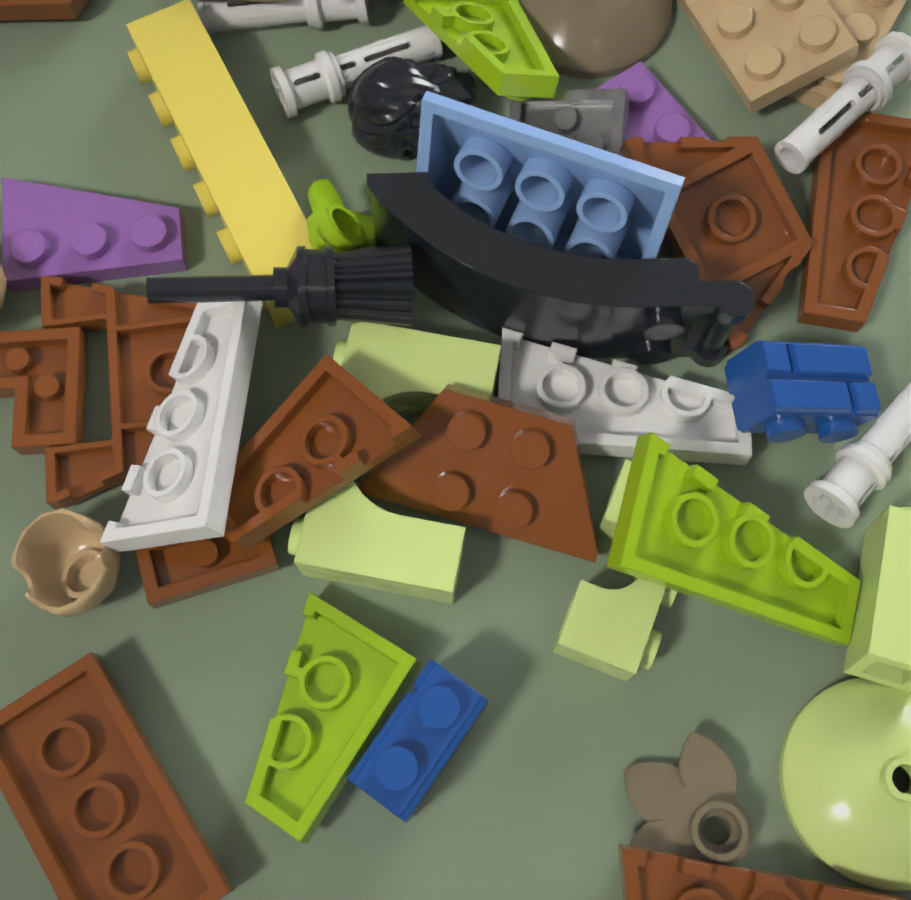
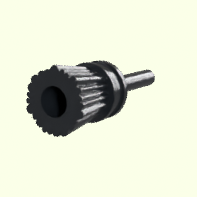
[146,242,414,327]

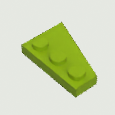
[403,0,560,101]
[245,592,421,844]

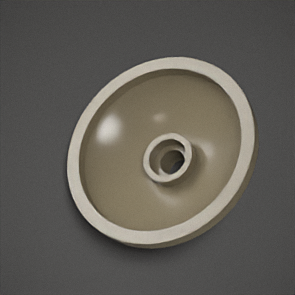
[518,0,672,79]

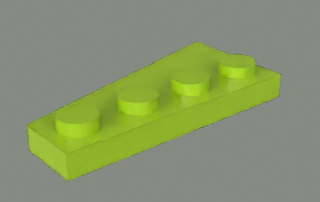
[606,432,861,646]

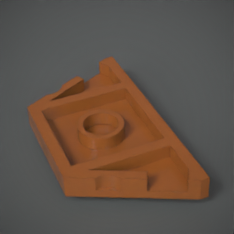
[620,136,814,352]
[359,384,599,562]

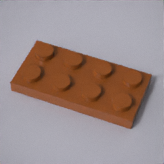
[0,652,234,900]

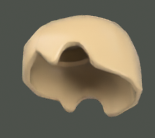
[11,508,121,618]

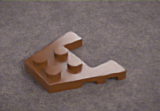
[40,276,197,510]

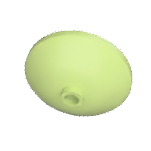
[779,677,911,891]

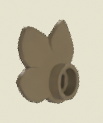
[624,732,753,865]

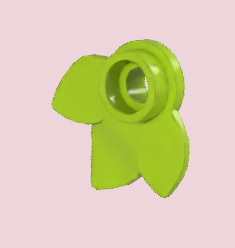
[307,179,376,253]

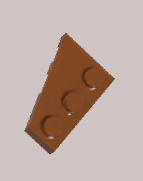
[224,354,422,550]

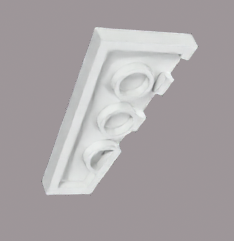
[99,301,263,552]
[498,327,752,466]

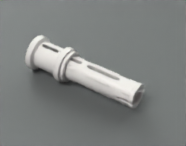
[198,0,370,35]
[270,25,443,119]
[774,31,911,174]
[804,382,911,528]

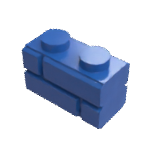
[724,340,882,443]
[347,659,488,822]

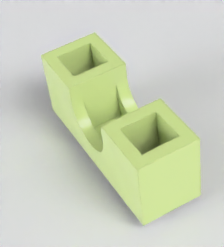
[552,459,677,681]

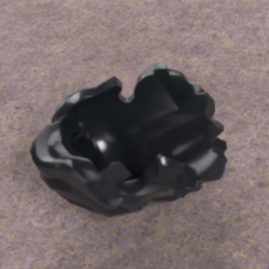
[347,56,477,161]

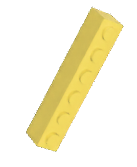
[126,0,313,329]

